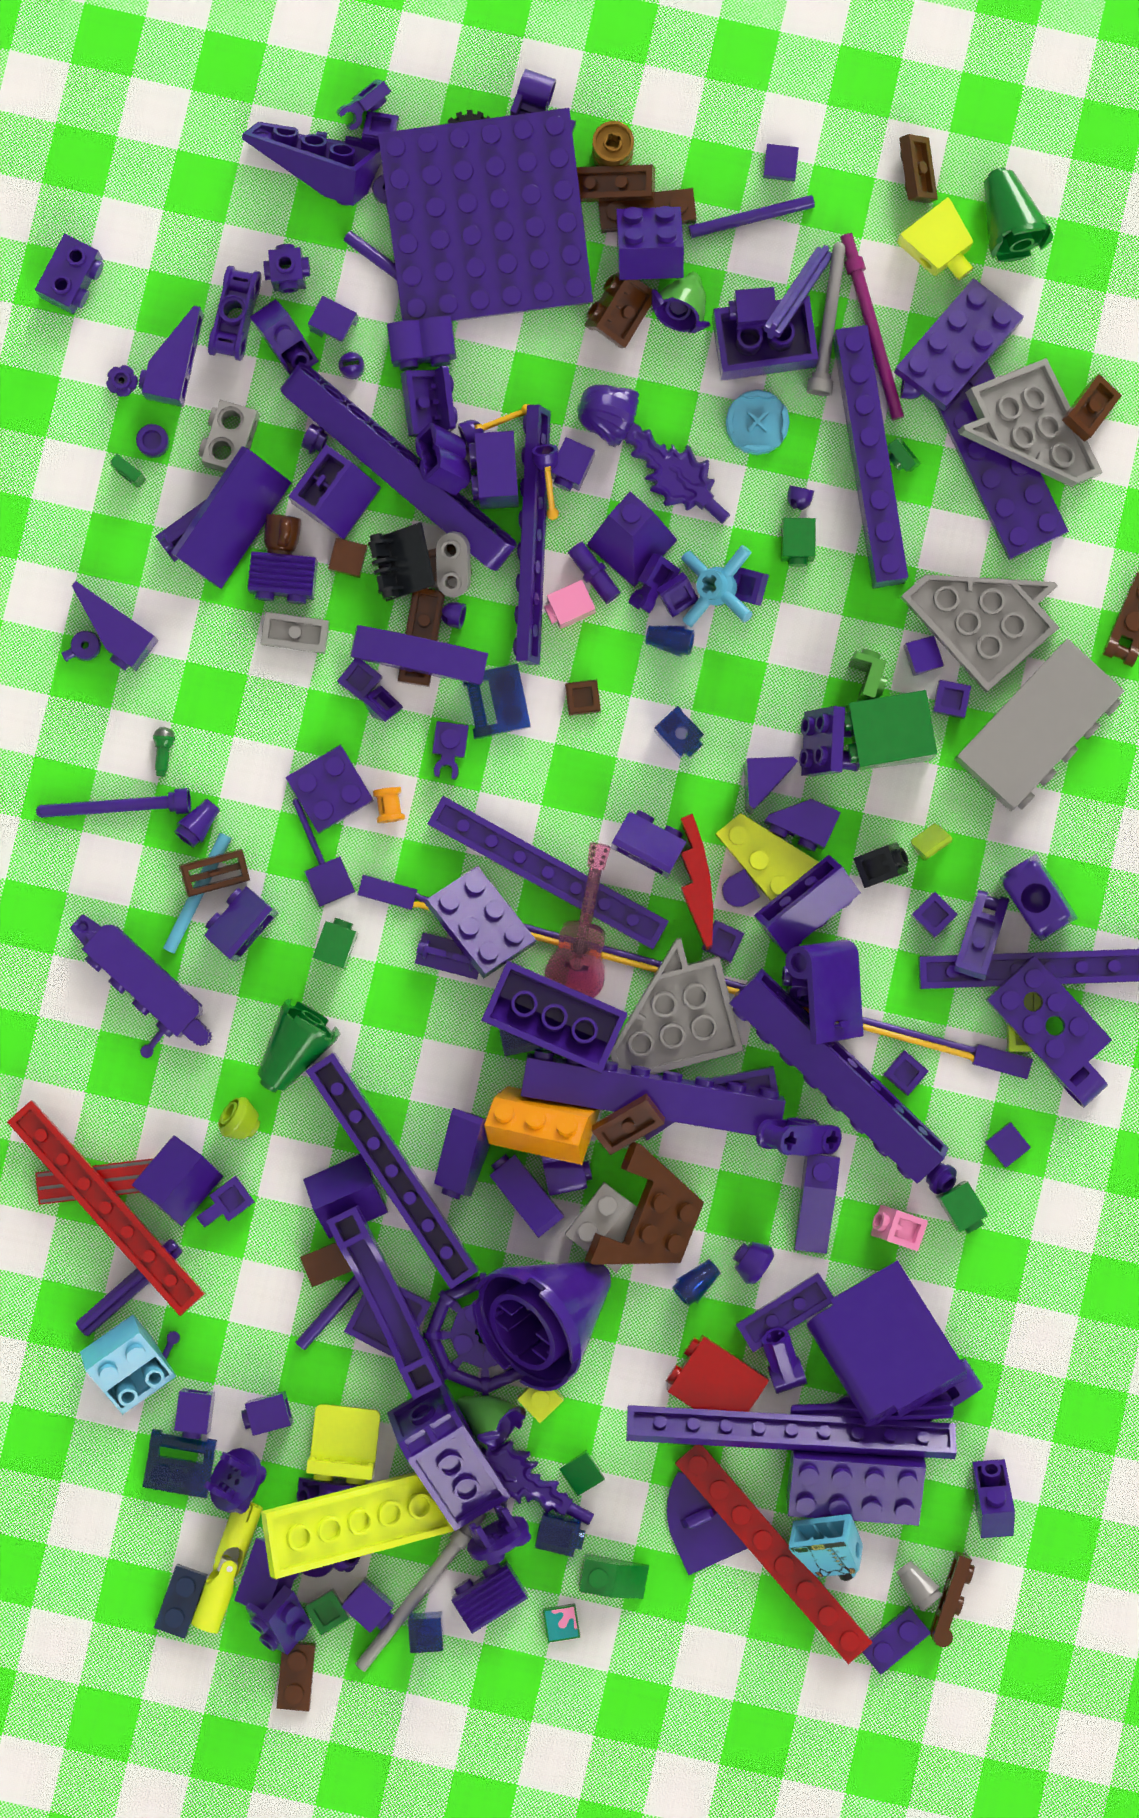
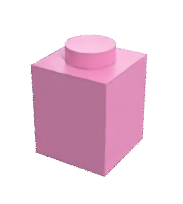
[544,580,596,629]

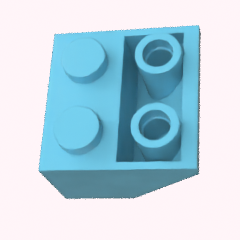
[80,1315,176,1415]

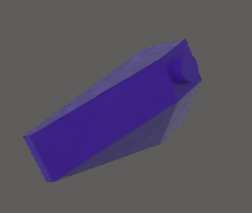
[242,122,382,206]

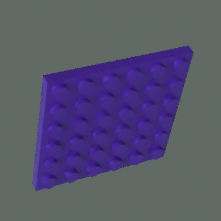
[378,108,594,322]

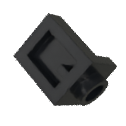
[853,842,909,888]

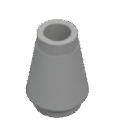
[896,1561,943,1611]

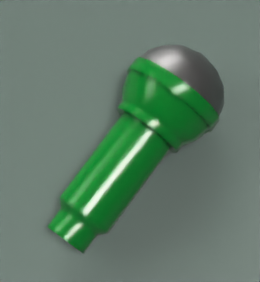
[153,727,175,777]

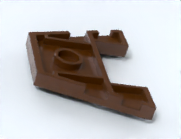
[585,1142,704,1265]

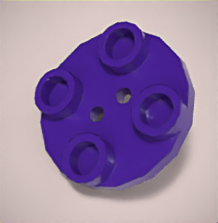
[204,1448,266,1514]
[467,1504,531,1565]

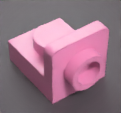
[871,1205,928,1251]

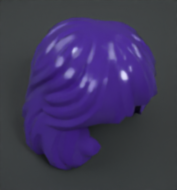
[577,385,639,447]

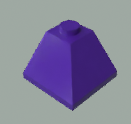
[587,492,677,588]

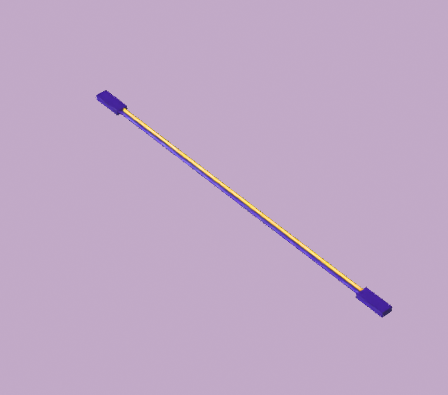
[357,875,1033,1079]

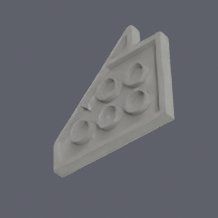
[958,358,1103,487]
[900,575,1059,693]
[610,938,743,1074]

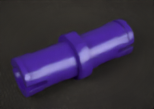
[568,541,621,604]

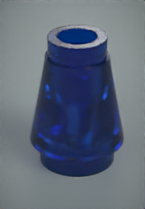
[645,625,695,657]
[672,1259,721,1306]

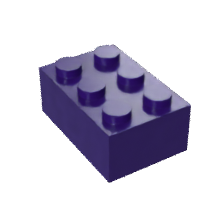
[712,296,819,381]

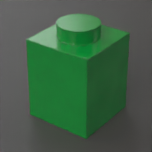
[781,518,816,567]
[313,918,358,970]
[936,1181,988,1234]

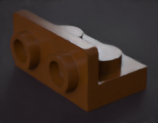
[584,272,652,348]

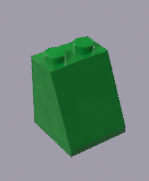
[844,690,937,770]

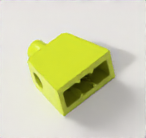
[897,197,974,281]

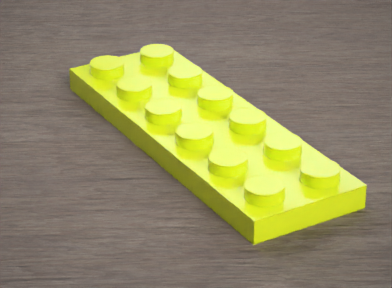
[261,1472,454,1579]

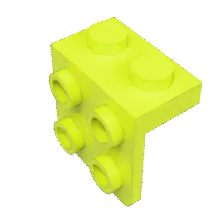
[306,1404,380,1485]

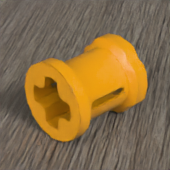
[373,787,405,823]

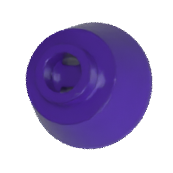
[733,1241,775,1284]

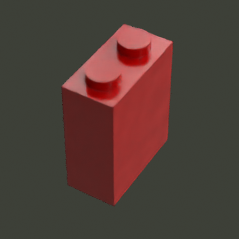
[665,1334,769,1412]

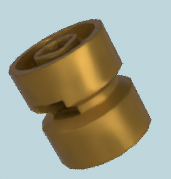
[592,121,634,166]

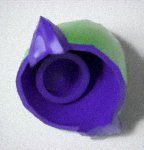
[651,272,711,333]
[457,1395,526,1452]

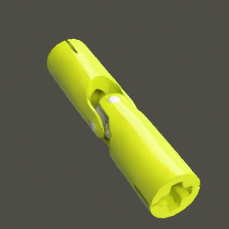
[191,1502,263,1633]

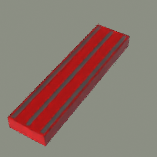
[35,1158,153,1205]

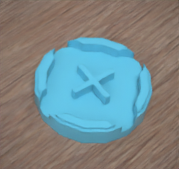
[725,390,790,455]

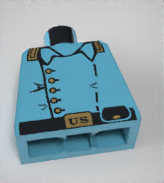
[788,1514,863,1581]

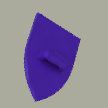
[667,1472,748,1575]

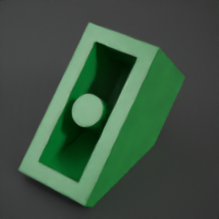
[579,1553,649,1599]

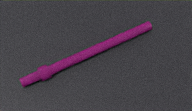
[840,233,904,421]

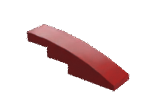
[681,813,714,951]

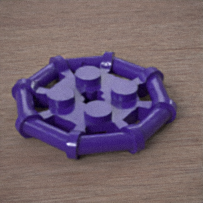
[423,1272,524,1396]

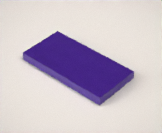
[171,446,292,589]

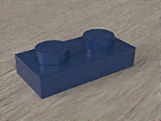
[154,1564,208,1639]

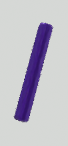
[76,1239,182,1336]

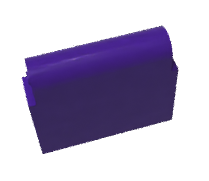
[806,1260,967,1426]

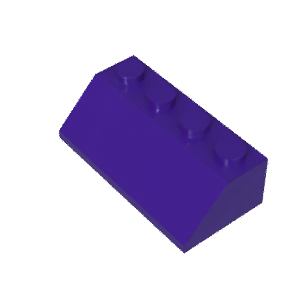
[481,960,628,1074]

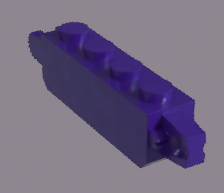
[70,914,213,1046]

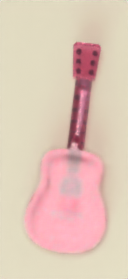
[545,842,611,998]

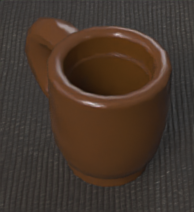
[264,514,301,555]

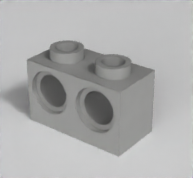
[199,400,260,472]

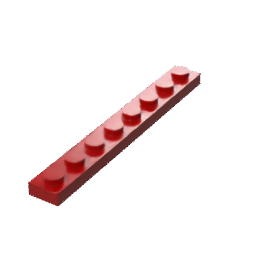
[7,1100,206,1316]
[675,1445,873,1664]

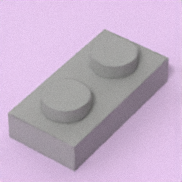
[261,612,330,654]

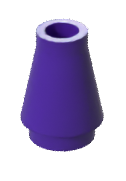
[174,799,220,848]

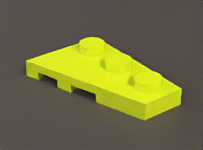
[715,813,819,901]

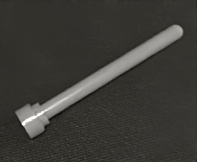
[806,242,845,396]

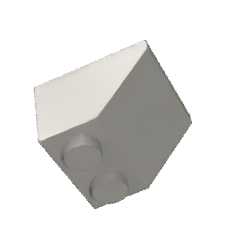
[565,1182,637,1273]

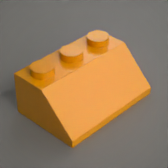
[484,1086,600,1165]

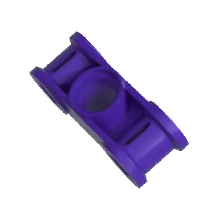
[208,265,262,361]
[756,1118,842,1156]

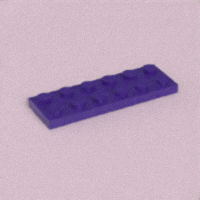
[935,361,1069,560]

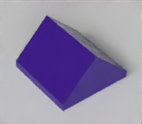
[743,756,798,814]
[132,1135,223,1227]
[303,1154,388,1239]

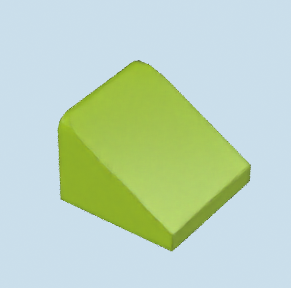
[911,824,953,860]

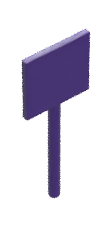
[292,798,355,907]

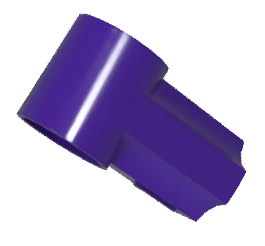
[761,1327,807,1394]

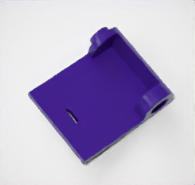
[785,940,864,1045]

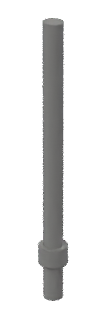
[355,1514,486,1672]

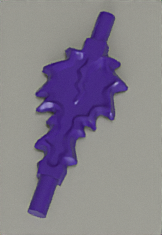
[625,422,730,524]
[481,1440,594,1525]

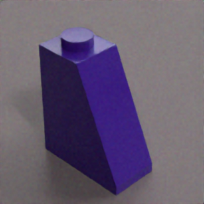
[434,1108,491,1200]
[489,1154,564,1238]

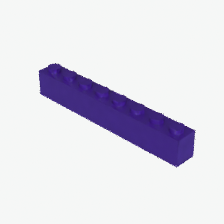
[833,325,908,588]
[729,968,949,1184]
[521,1049,786,1136]
[306,1053,479,1289]

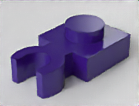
[432,721,469,780]

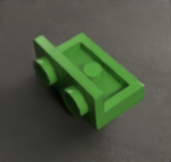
[848,649,888,701]

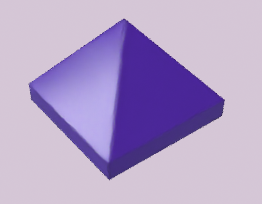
[362,685,403,722]

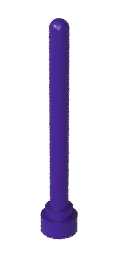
[36,788,191,818]

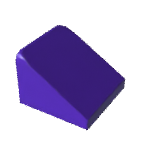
[903,636,944,676]

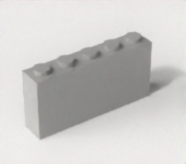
[954,638,1124,812]

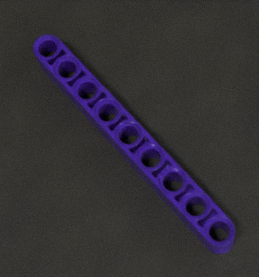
[280,363,517,571]

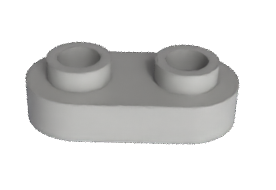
[436,531,471,597]

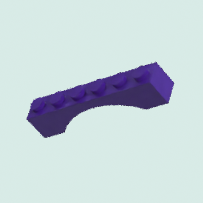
[326,1205,445,1400]

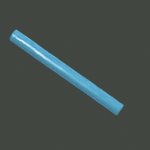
[163,833,232,954]

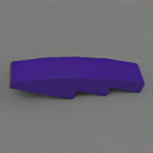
[350,625,488,686]

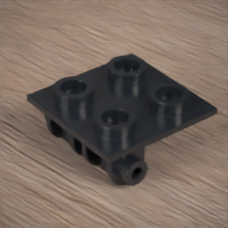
[368,522,435,601]

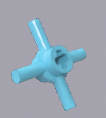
[681,545,752,627]

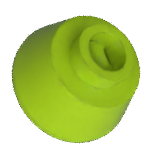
[218,1097,260,1140]

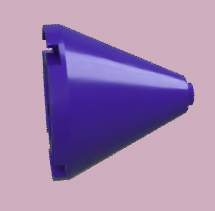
[472,1262,611,1391]

